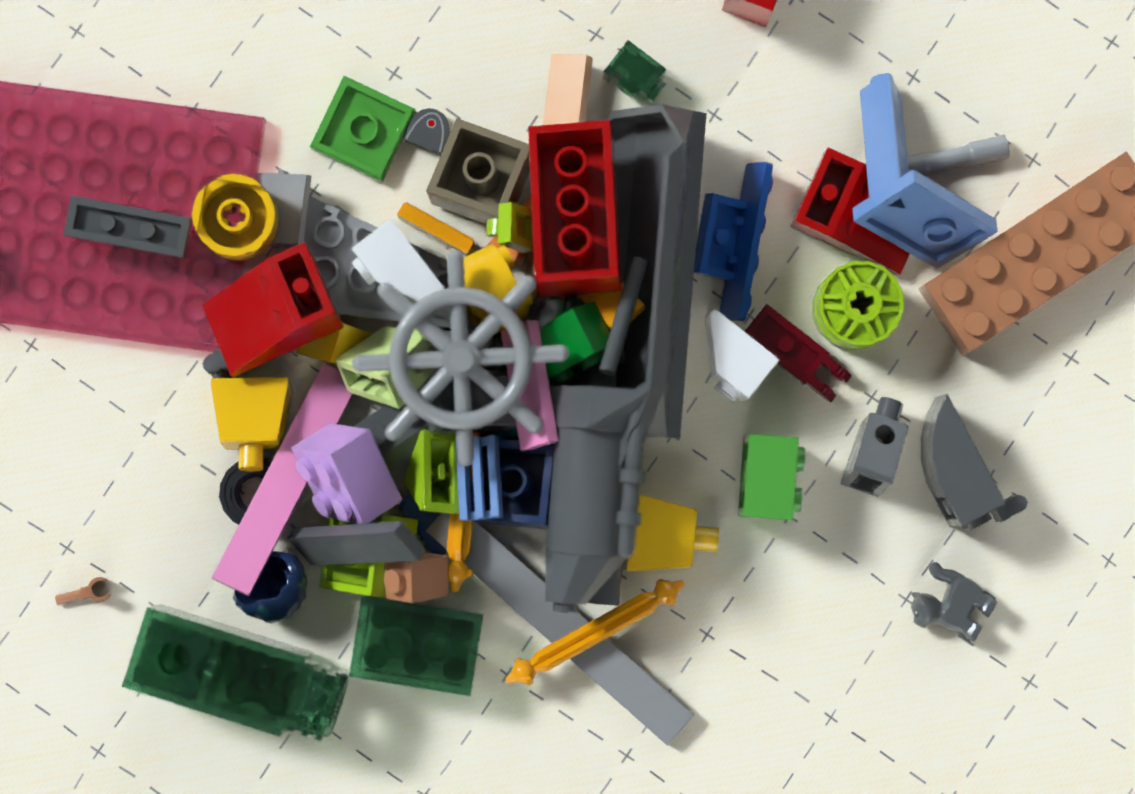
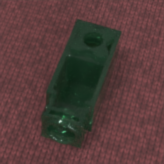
[122,604,349,742]

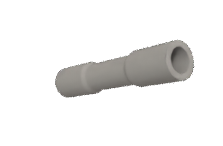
[907,135,1010,177]

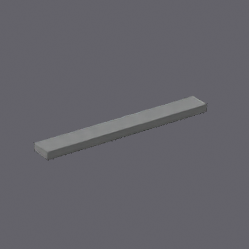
[426,513,694,746]

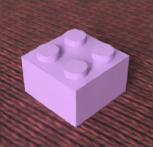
[291,423,402,524]

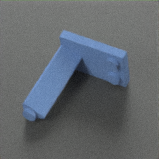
[853,73,998,269]

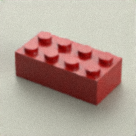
[528,120,622,297]

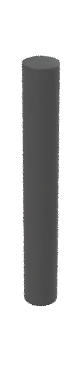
[599,257,648,376]

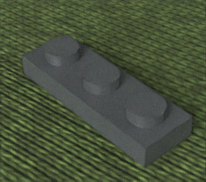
[63,195,193,259]

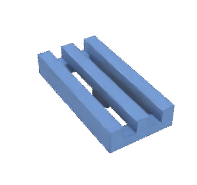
[455,435,503,522]

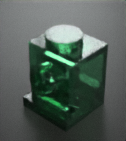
[603,40,667,103]

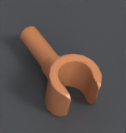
[55,577,111,605]

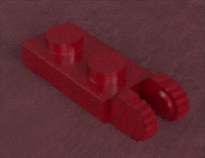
[744,304,852,402]

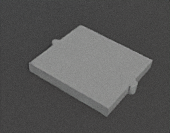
[254,170,312,248]

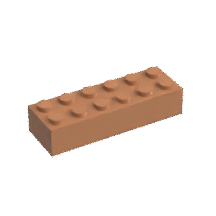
[918,151,1135,355]

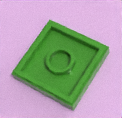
[310,76,417,183]

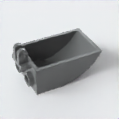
[921,394,1027,530]

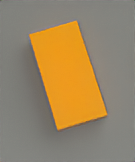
[397,202,476,256]

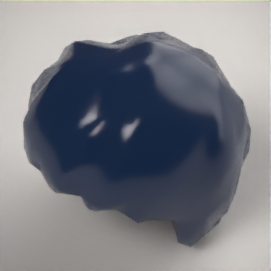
[233,551,307,624]

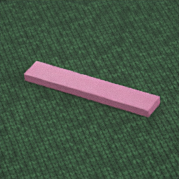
[212,363,354,597]

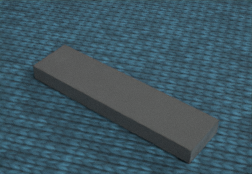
[287,522,425,565]

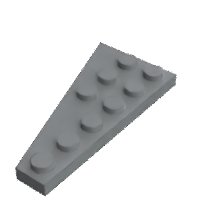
[286,196,506,335]

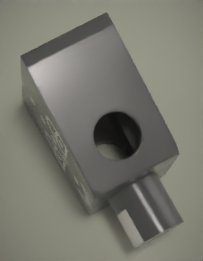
[840,397,909,497]

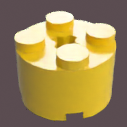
[192,174,279,261]
[464,244,533,334]

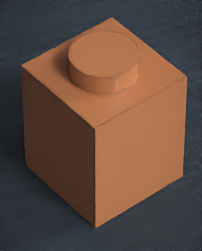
[384,552,449,603]

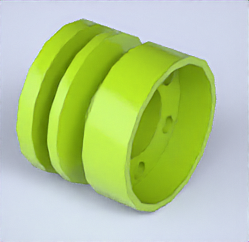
[812,261,904,350]

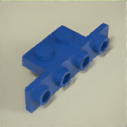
[694,162,773,321]

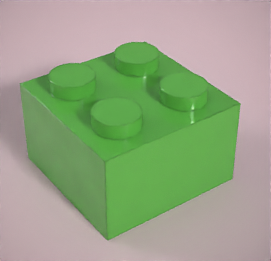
[738,434,805,520]

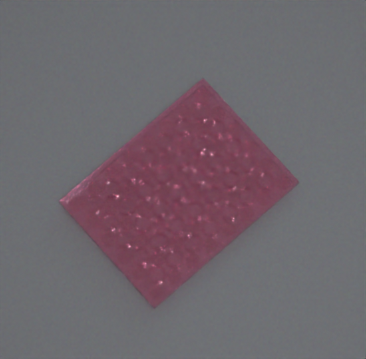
[0,81,266,353]

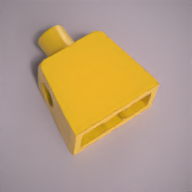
[211,377,292,472]
[626,494,719,571]

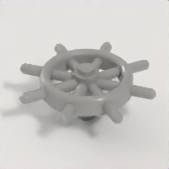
[352,250,569,467]

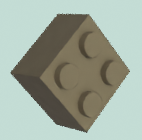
[426,118,530,224]

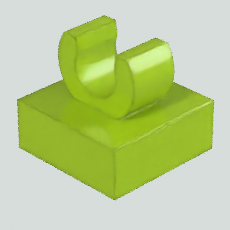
[486,202,533,253]

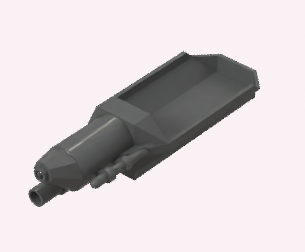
[545,104,707,613]

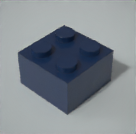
[471,439,555,529]

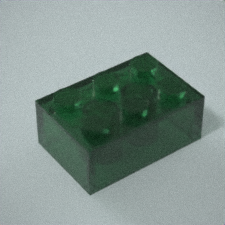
[349,595,485,696]

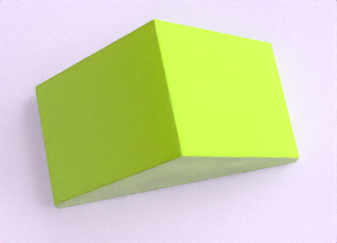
[403,429,459,514]

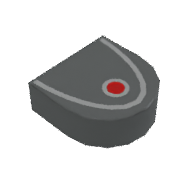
[404,108,450,155]

